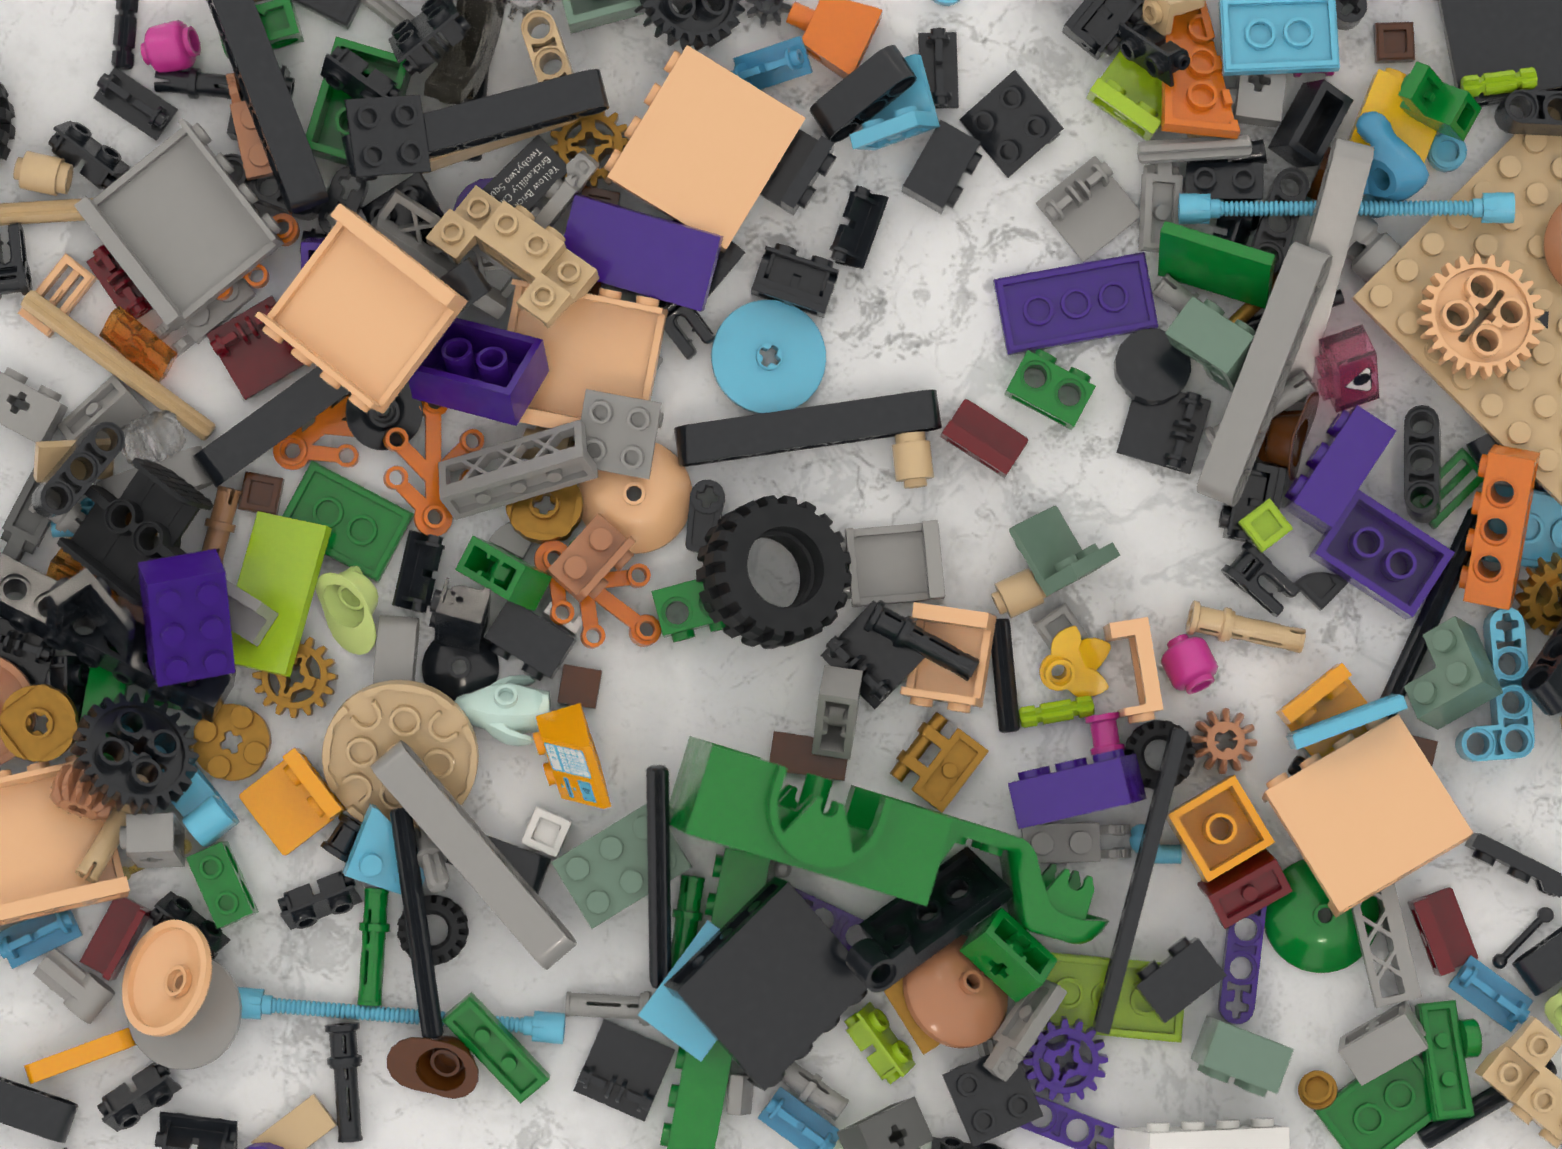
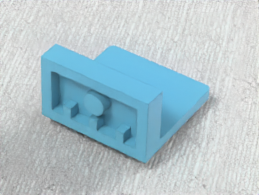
[849,54,940,151]

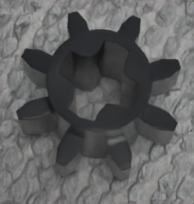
[745,0,792,28]

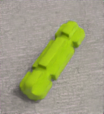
[1460,67,1538,97]
[1019,696,1095,728]

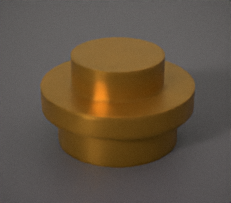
[1298,1070,1338,1110]

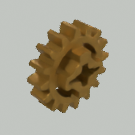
[550,111,630,188]
[1515,552,1562,635]
[252,637,338,718]

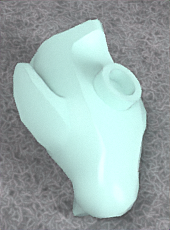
[455,675,551,746]

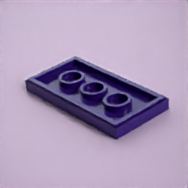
[564,194,724,312]
[993,252,1159,356]

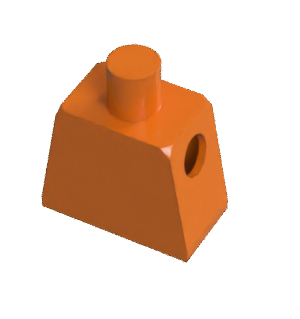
[786,0,883,79]

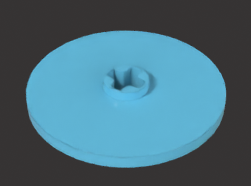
[711,300,826,414]

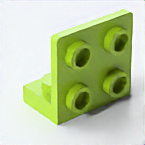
[1086,50,1162,141]

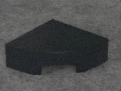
[1294,572,1348,611]

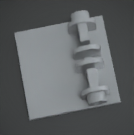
[1035,156,1140,263]
[581,389,663,479]

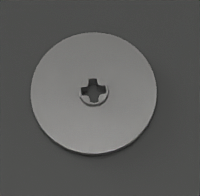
[127,959,242,1070]

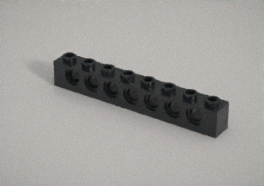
[0,552,236,723]

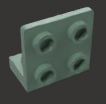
[1009,506,1121,597]

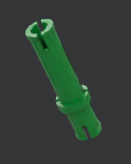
[671,874,705,968]
[357,887,390,1006]

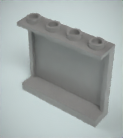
[74,118,284,330]

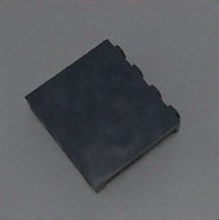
[1438,0,1562,107]
[664,876,868,1091]

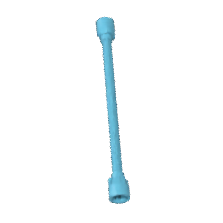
[1178,192,1515,224]
[238,987,566,1044]

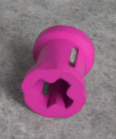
[1085,712,1125,755]

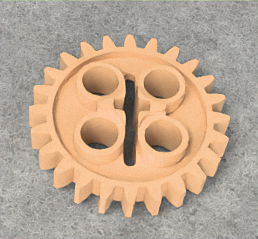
[1417,253,1544,380]

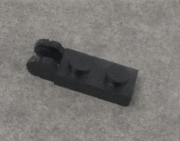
[1465,833,1562,898]

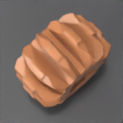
[1191,708,1257,774]
[50,764,116,820]

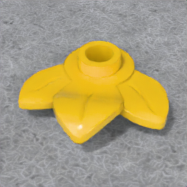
[1039,625,1111,697]

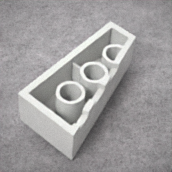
[1114,1118,1290,1149]

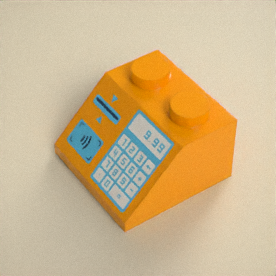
[532,703,611,809]

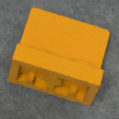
[1276,663,1368,758]
[239,747,347,855]

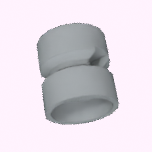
[1345,214,1401,283]

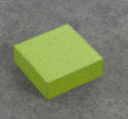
[1238,498,1293,553]

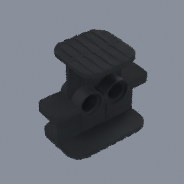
[57,458,214,608]

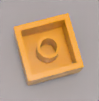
[1166,775,1275,882]

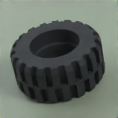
[696,495,852,649]

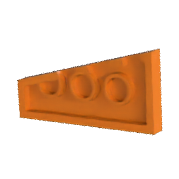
[1161,1,1241,139]

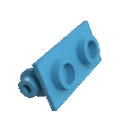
[731,36,813,90]
[0,910,83,969]
[1448,955,1533,1032]
[758,1086,840,1149]

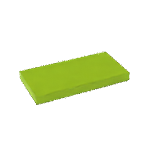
[231,511,332,677]
[1043,952,1184,1043]

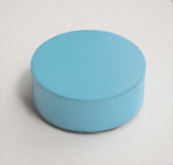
[1427,133,1467,172]

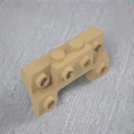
[425,185,599,329]
[1475,1015,1562,1149]

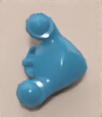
[1356,111,1429,218]

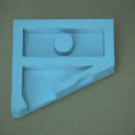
[343,803,425,894]

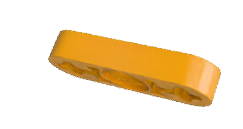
[24,1027,136,1084]

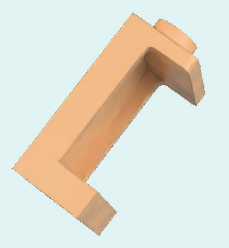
[900,602,997,713]
[1103,617,1164,724]

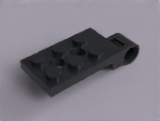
[846,846,1014,992]

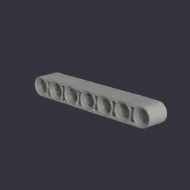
[1286,138,1374,403]
[1197,242,1332,507]
[371,740,577,970]

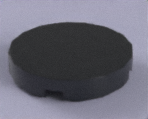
[1114,329,1191,405]

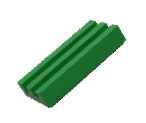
[1412,448,1484,530]

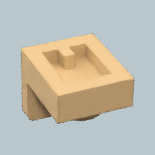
[1142,0,1205,36]

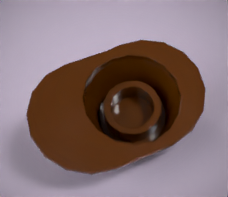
[1258,391,1319,481]
[387,1035,479,1099]

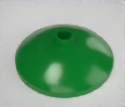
[1264,859,1379,973]

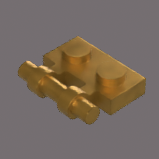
[890,712,989,813]

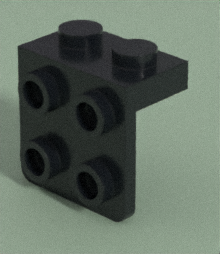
[760,129,837,216]
[46,568,136,659]

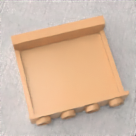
[604,45,806,253]
[255,203,468,414]
[507,279,668,429]
[1262,714,1473,918]
[0,755,130,926]

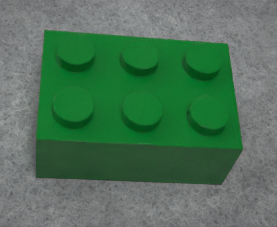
[306,36,411,166]

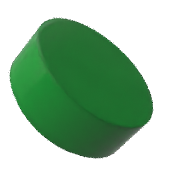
[1459,1018,1482,1059]

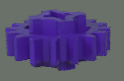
[1023,1016,1108,1103]

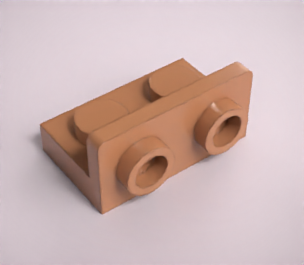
[546,513,636,603]

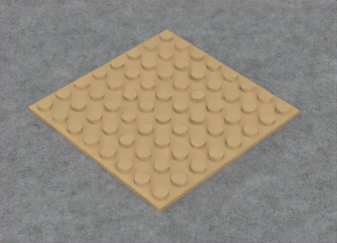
[1351,107,1562,506]

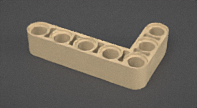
[422,10,578,174]

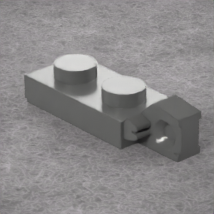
[1,468,59,562]

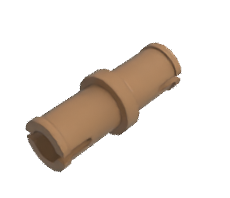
[202,485,242,564]

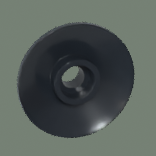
[345,382,423,450]
[422,637,499,701]

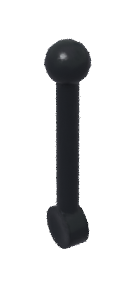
[1492,907,1554,969]

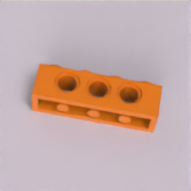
[1459,444,1540,610]

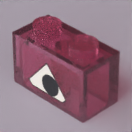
[1315,324,1380,413]

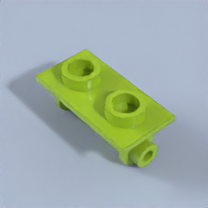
[844,1002,916,1084]

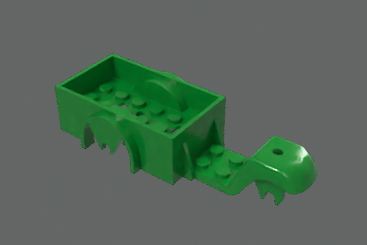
[669,736,1109,944]

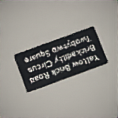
[482,135,567,211]

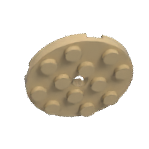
[322,680,479,831]

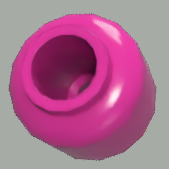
[140,20,201,73]
[1161,634,1218,694]

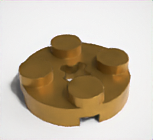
[506,484,584,544]
[0,684,79,762]
[193,704,272,781]

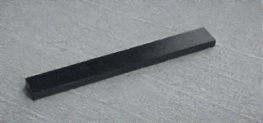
[1093,727,1188,1035]

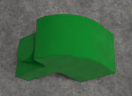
[1398,61,1482,141]

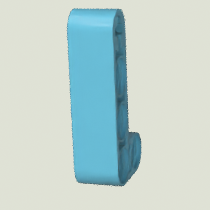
[1455,608,1535,762]
[121,724,240,847]

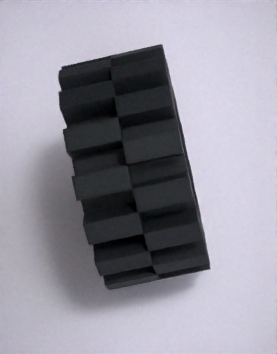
[1124,720,1196,790]
[397,895,469,965]

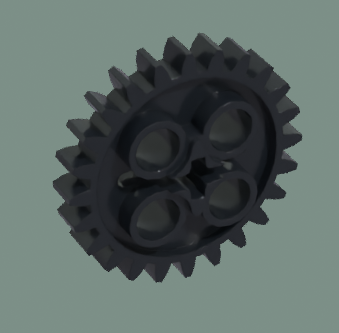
[634,0,745,51]
[71,692,199,815]

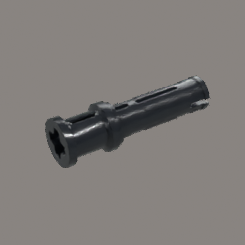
[863,600,980,681]
[325,1022,363,1143]

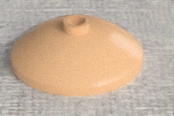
[578,443,692,554]
[122,920,212,1037]

